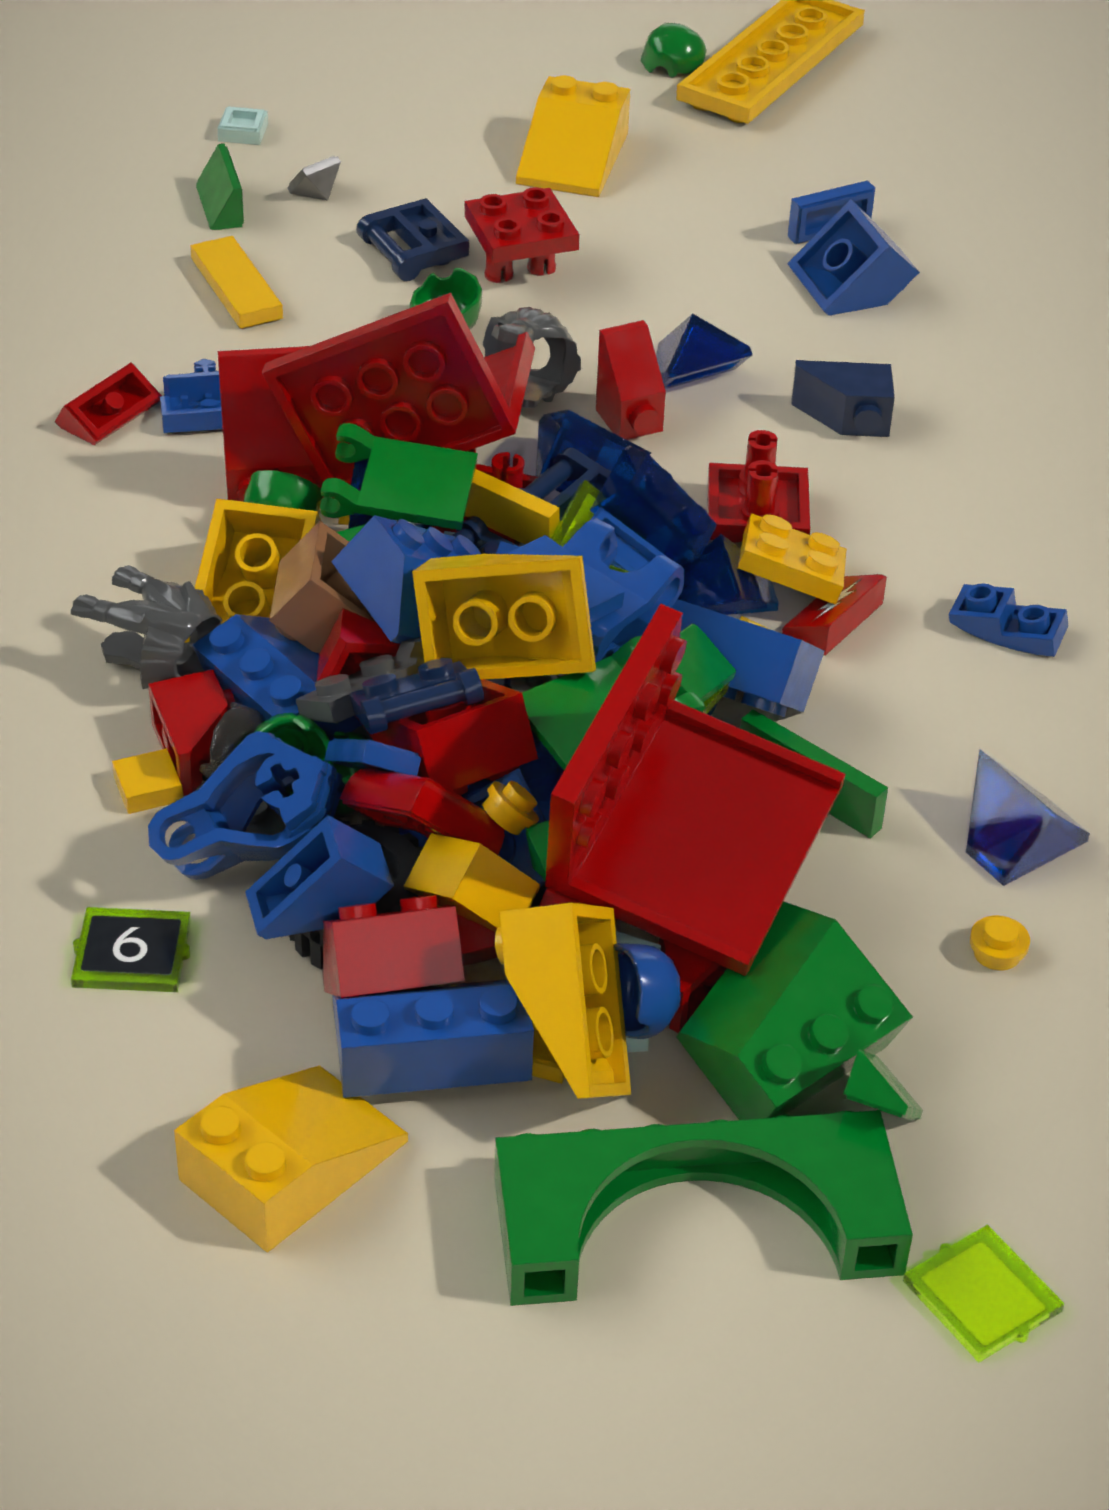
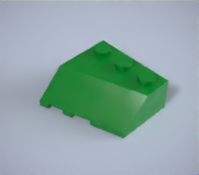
[676,902,913,1120]

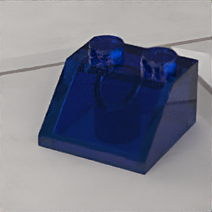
[590,445,717,567]

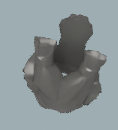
[482,307,581,408]
[70,565,222,689]

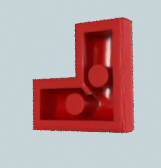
[340,768,505,855]

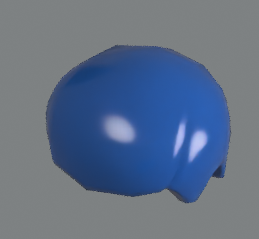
[614,943,681,1039]

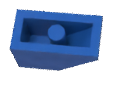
[245,815,394,939]

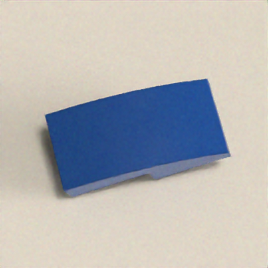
[949,583,1069,657]

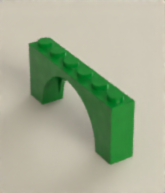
[494,1110,913,1306]

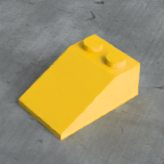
[516,75,631,197]
[185,498,322,643]
[412,554,596,680]
[495,903,632,1099]
[174,1065,408,1253]

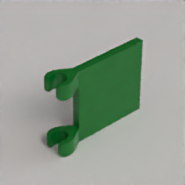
[320,423,478,530]
[522,636,705,770]

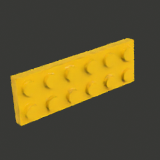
[676,0,865,124]

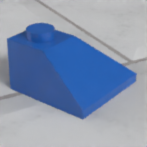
[787,199,920,316]

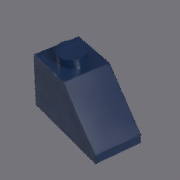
[791,360,895,437]

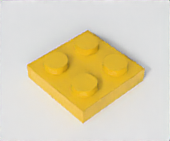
[737,513,847,605]

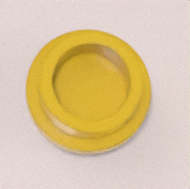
[482,781,539,835]
[970,915,1030,971]

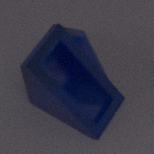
[656,313,753,389]
[536,409,651,493]
[678,534,779,615]
[965,749,1090,886]

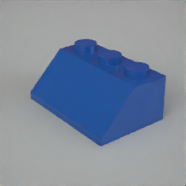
[331,515,481,644]
[192,614,361,741]
[332,979,534,1098]

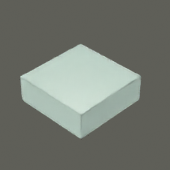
[217,106,268,145]

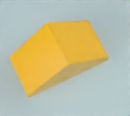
[403,833,540,932]

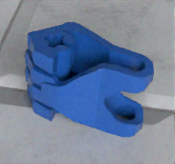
[563,518,685,675]
[148,731,345,880]

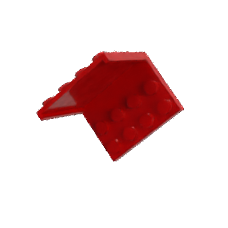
[262,293,535,499]
[545,603,846,976]

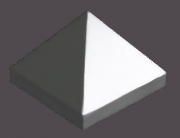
[287,156,341,200]

